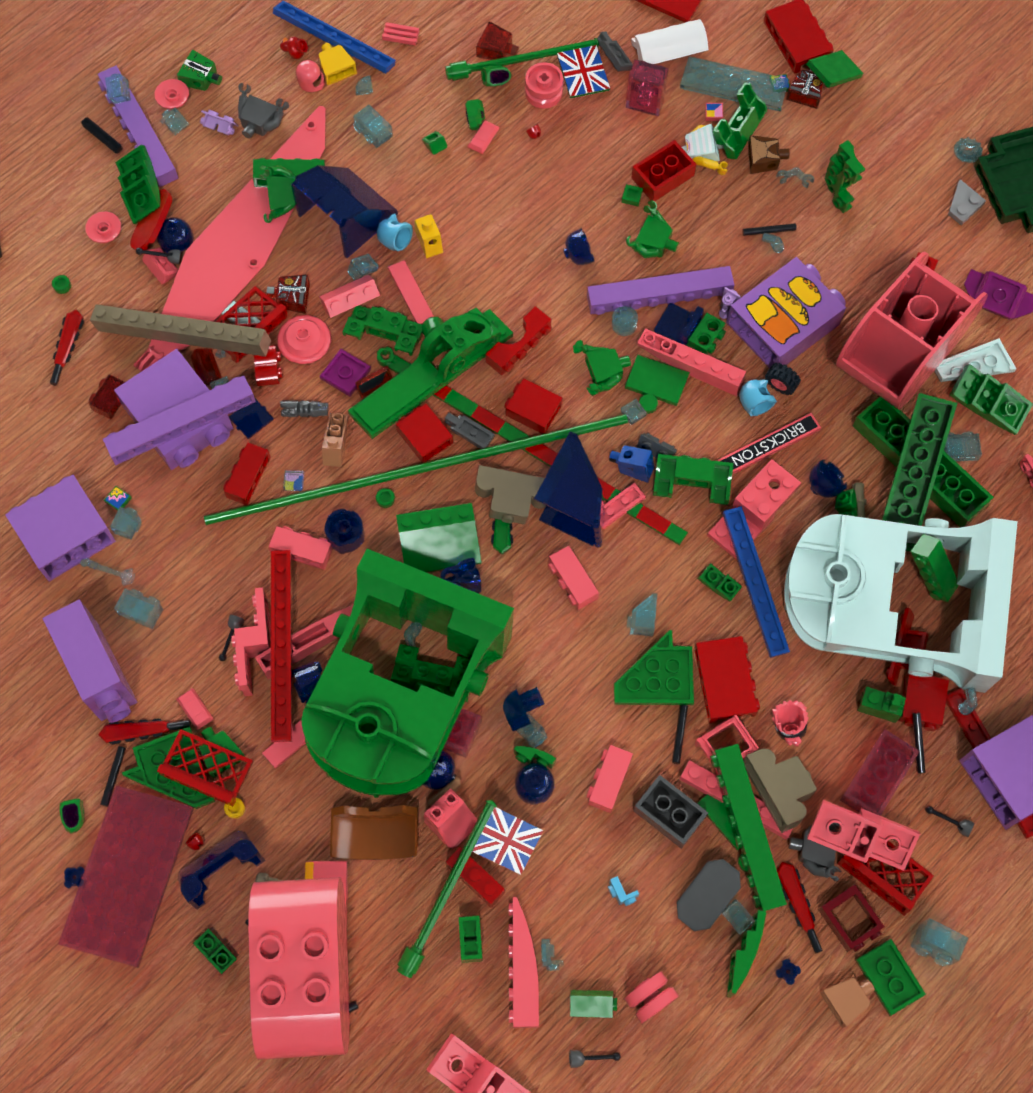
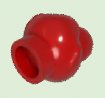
[280,37,308,60]

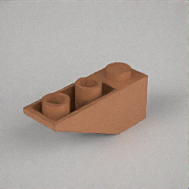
[322,413,348,467]

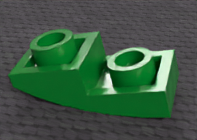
[835,489,858,517]
[697,563,742,602]
[514,746,556,769]
[193,928,237,974]

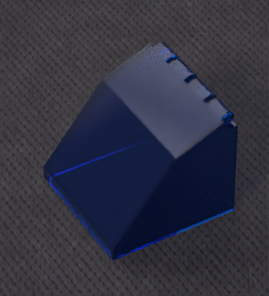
[291,165,398,258]
[534,431,605,548]

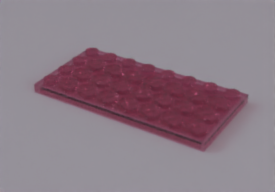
[58,785,194,968]

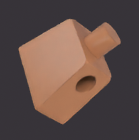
[820,978,875,1028]

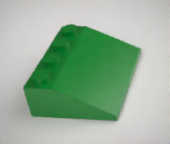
[396,503,482,573]

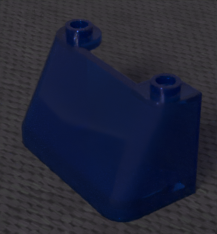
[177,831,266,910]

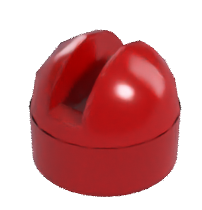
[526,124,541,139]
[185,832,204,850]

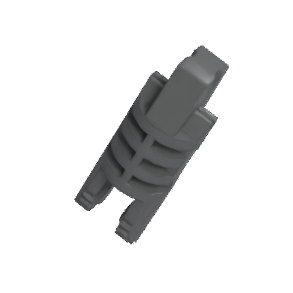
[280,400,329,417]

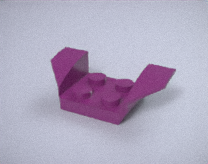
[964,269,1033,320]

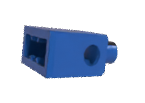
[609,445,655,483]

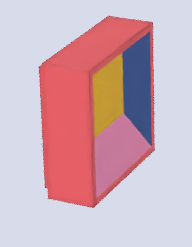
[705,103,723,121]

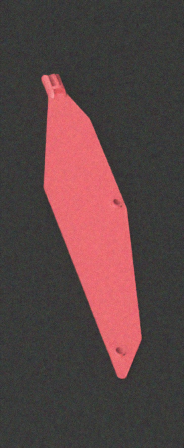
[133,106,326,372]

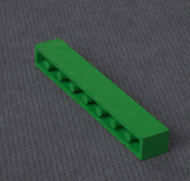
[710,744,787,911]

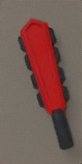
[50,309,84,386]
[98,719,191,745]
[777,862,823,954]

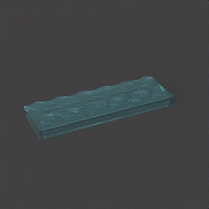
[680,56,789,112]

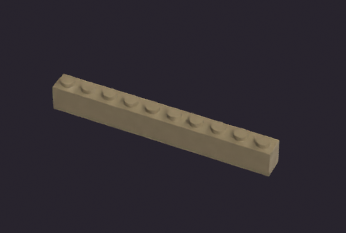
[90,304,271,357]

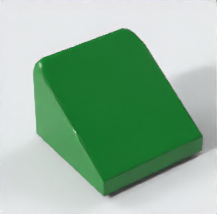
[422,131,447,155]

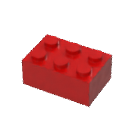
[631,140,697,201]

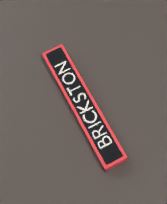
[717,413,821,475]

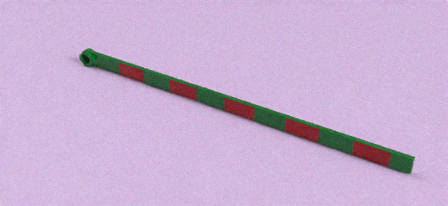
[377,347,688,546]

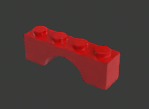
[486,306,552,376]

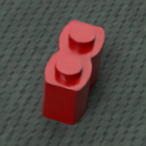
[254,345,283,386]

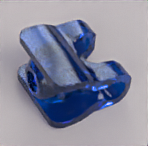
[440,558,482,594]

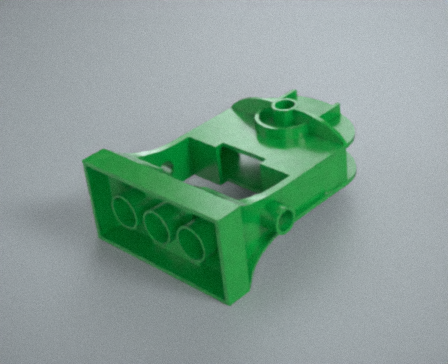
[302,549,514,798]

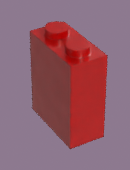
[504,378,563,434]
[396,404,453,463]
[899,673,949,731]

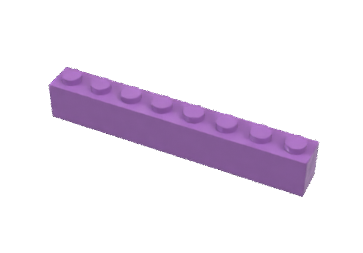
[98,66,179,187]
[587,266,734,315]
[103,375,256,465]

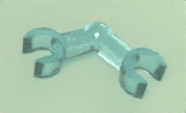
[776,167,814,188]

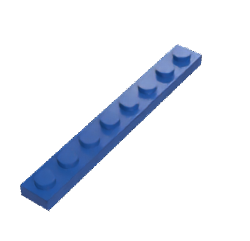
[273,1,396,74]
[722,506,790,658]

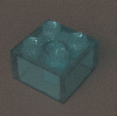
[910,918,968,967]

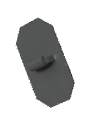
[677,859,741,931]

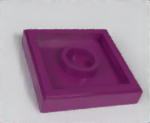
[320,349,371,397]

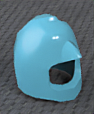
[377,213,413,251]
[739,379,777,416]

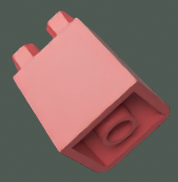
[424,788,477,849]

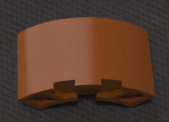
[330,805,418,860]

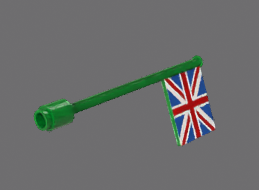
[445,38,610,99]
[397,800,543,978]

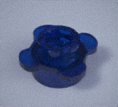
[64,867,85,888]
[776,959,801,985]

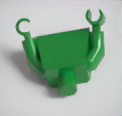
[259,166,308,223]
[626,200,679,258]

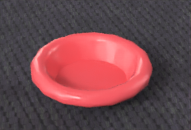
[277,315,331,364]

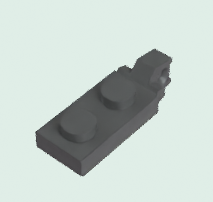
[597,31,633,71]
[445,413,495,449]

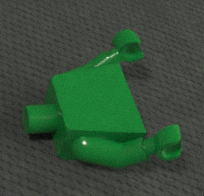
[573,340,631,396]

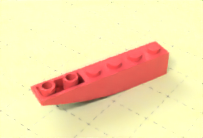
[637,328,746,396]
[255,604,354,680]
[509,897,539,1028]

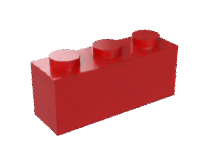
[223,442,271,505]
[446,847,505,908]

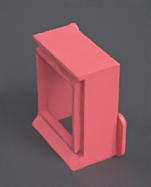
[694,715,759,776]

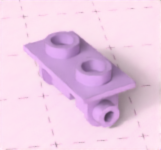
[200,110,239,136]
[719,287,741,319]

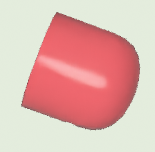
[296,60,325,92]

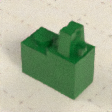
[857,686,906,723]

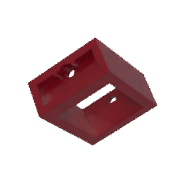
[818,884,885,952]

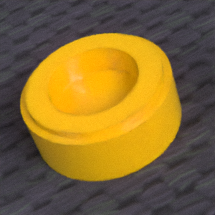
[224,798,245,819]

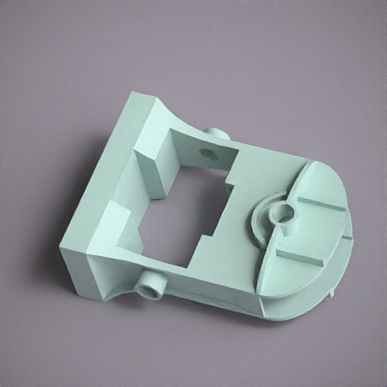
[784,514,1018,693]

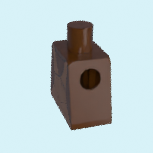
[748,136,790,174]

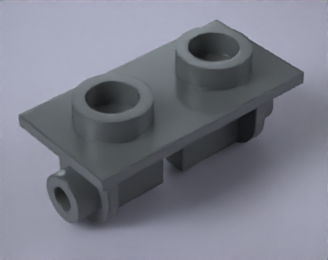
[636,433,677,458]

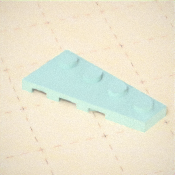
[935,339,1016,382]

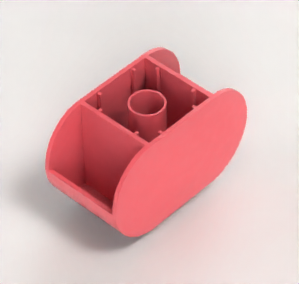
[836,252,988,410]
[248,877,350,1060]

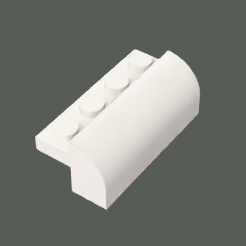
[631,19,709,67]

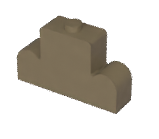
[475,465,554,524]
[743,749,817,833]

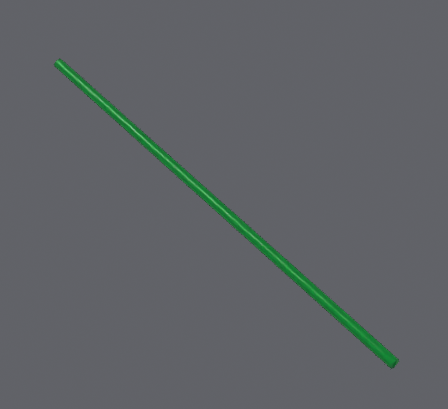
[204,414,628,525]

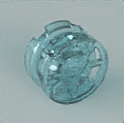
[612,306,638,336]

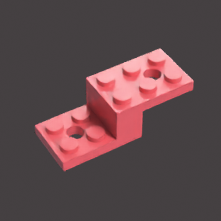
[707,459,801,560]
[232,587,271,696]
[807,800,920,871]
[426,1033,531,1093]

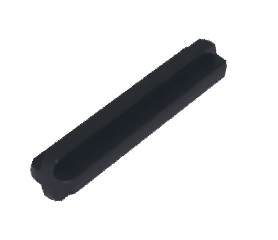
[81,117,123,154]

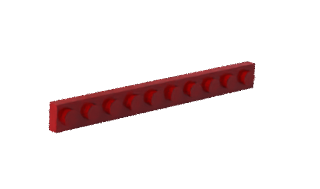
[271,550,292,742]

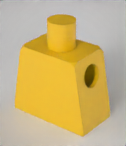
[319,43,357,86]
[414,214,443,259]

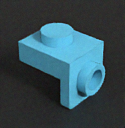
[608,876,639,906]

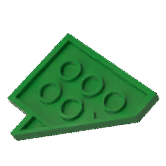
[614,630,694,705]
[122,727,215,809]

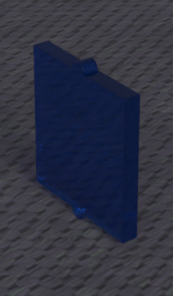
[229,399,274,439]

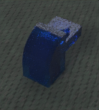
[503,687,545,732]

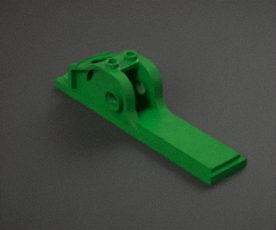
[348,308,513,439]

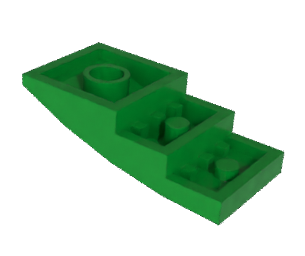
[115,145,161,224]
[950,364,1033,435]
[727,910,767,998]

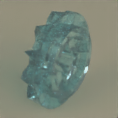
[954,137,983,163]

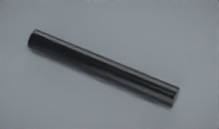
[742,223,797,236]
[672,705,688,764]
[912,712,926,773]
[100,746,126,807]

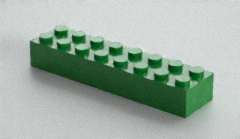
[881,393,957,552]
[853,397,994,528]

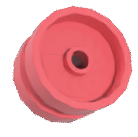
[525,62,563,109]
[624,971,679,1024]

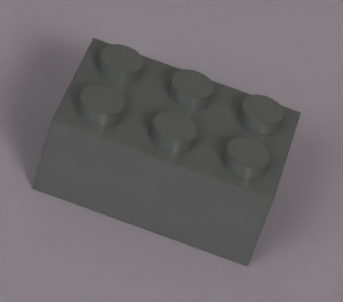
[633,775,708,849]

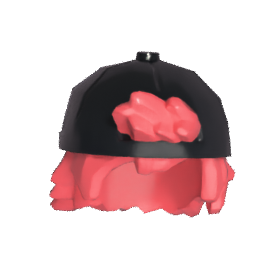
[772,700,808,746]

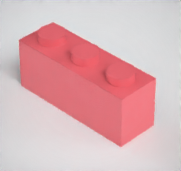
[319,275,380,318]
[269,526,333,570]
[548,546,599,610]
[586,745,633,813]

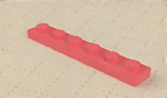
[679,760,793,840]

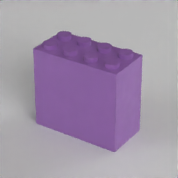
[5,475,116,582]

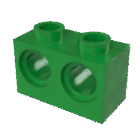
[687,313,726,355]
[459,916,483,963]

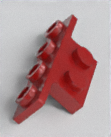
[886,608,929,686]

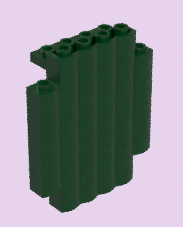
[974,127,1033,233]

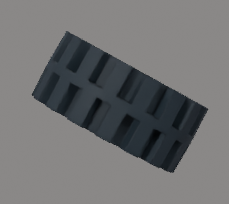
[765,363,801,395]

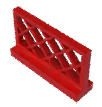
[215,286,287,363]
[157,729,254,807]
[837,841,934,916]

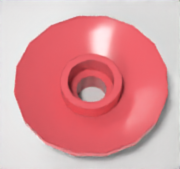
[155,79,189,109]
[86,211,121,243]

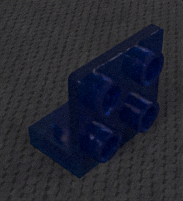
[654,303,704,346]

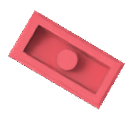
[142,247,178,284]

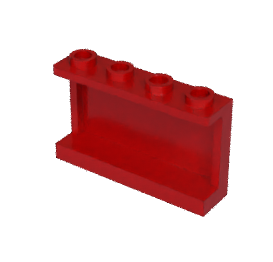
[764,0,834,74]
[694,636,760,723]

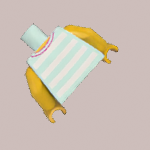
[682,124,728,175]

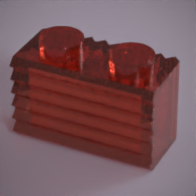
[89,374,125,419]

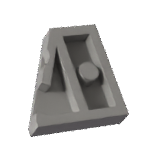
[948,179,986,226]

